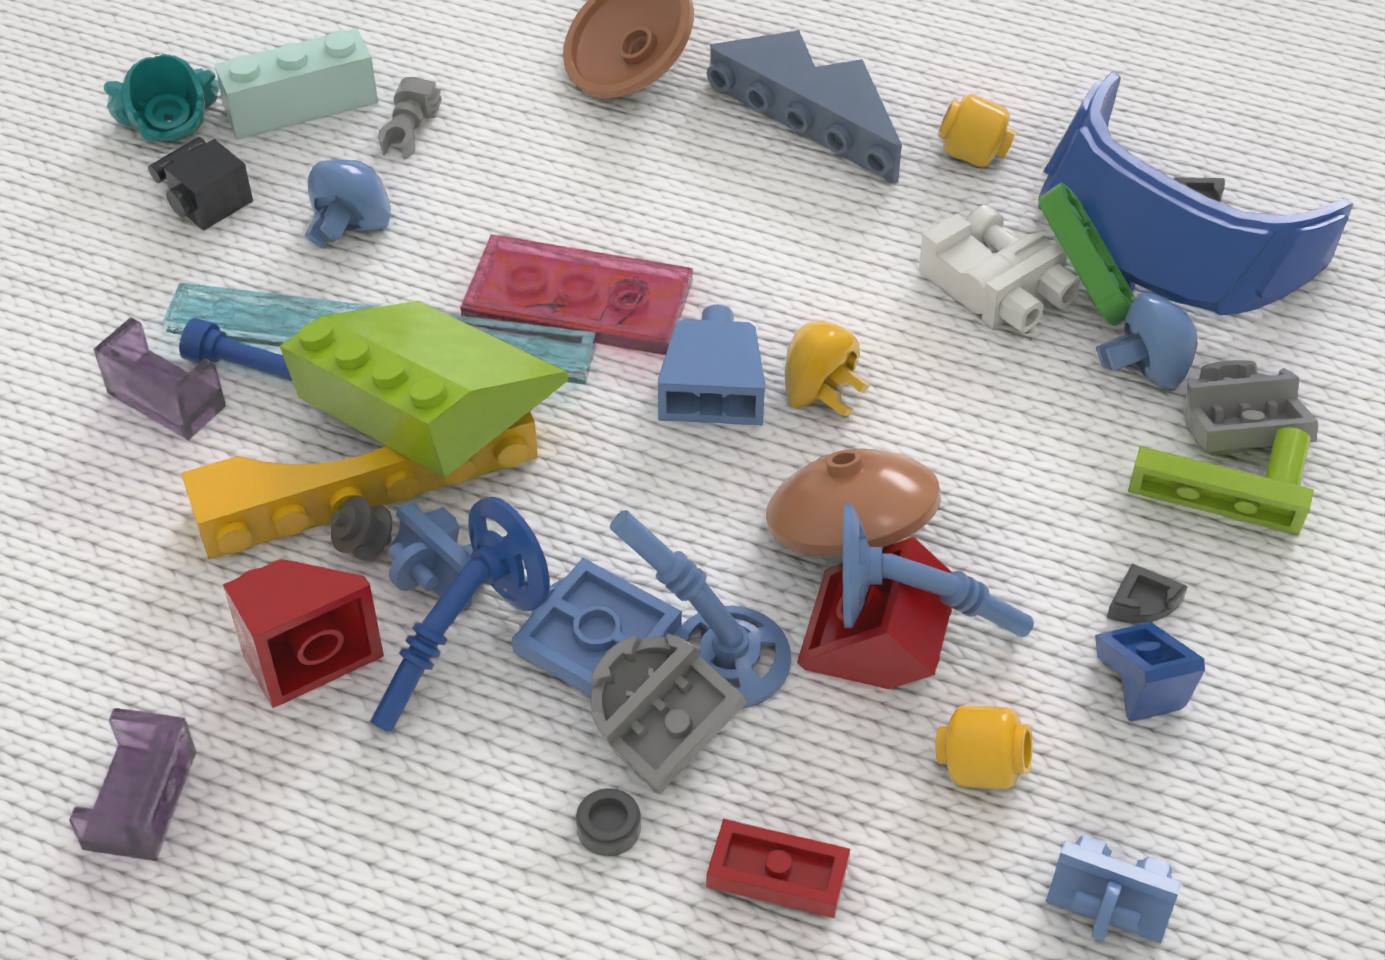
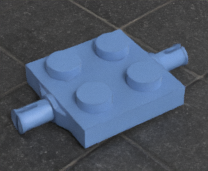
[507,557,682,697]

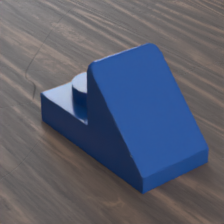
[1095,622,1205,721]

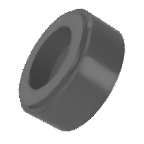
[576,788,641,856]

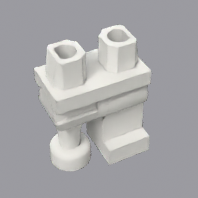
[919,204,1080,333]

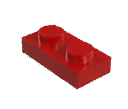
[706,819,850,918]

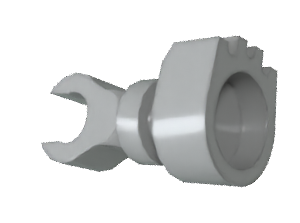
[378,77,442,159]

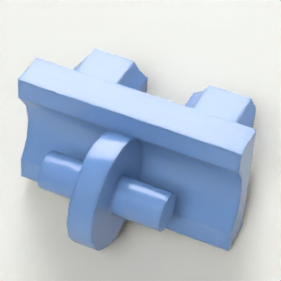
[388,501,473,610]
[1045,835,1182,944]

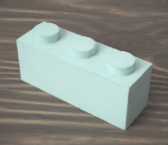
[214,28,378,139]

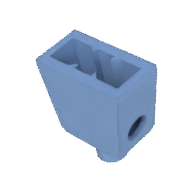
[658,304,765,425]

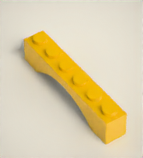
[181,411,538,560]

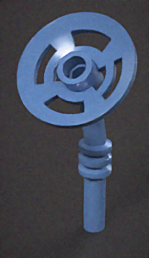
[843,503,1034,638]
[610,510,791,709]

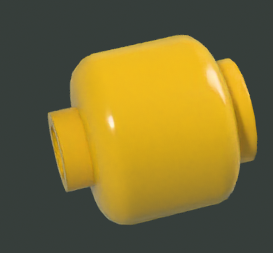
[937,94,1016,168]
[935,705,1033,789]

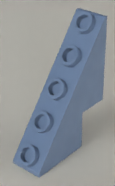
[707,30,902,183]

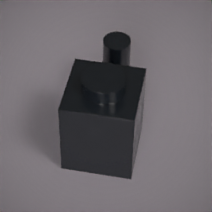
[148,137,253,231]

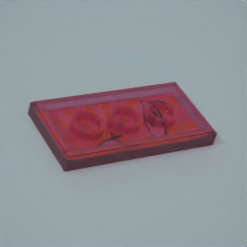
[460,234,693,355]

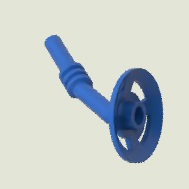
[370,497,550,732]

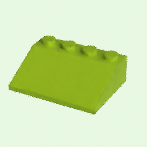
[280,301,569,478]

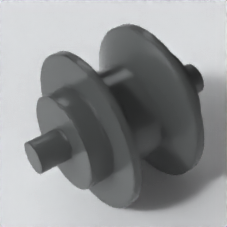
[331,496,392,561]

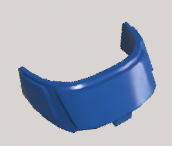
[1038,72,1353,315]

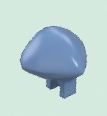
[305,159,391,248]
[1096,293,1198,391]

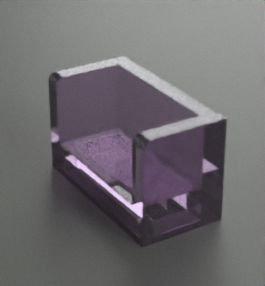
[93,317,226,441]
[69,708,197,861]

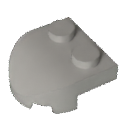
[1185,360,1318,455]
[591,634,747,794]

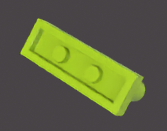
[1128,427,1314,535]

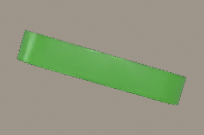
[1038,183,1136,326]

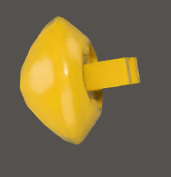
[785,321,870,417]

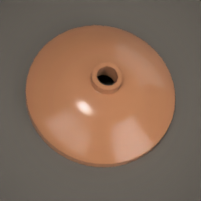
[563,0,694,98]
[766,449,941,556]

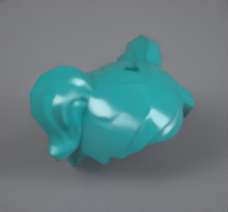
[104,53,220,142]

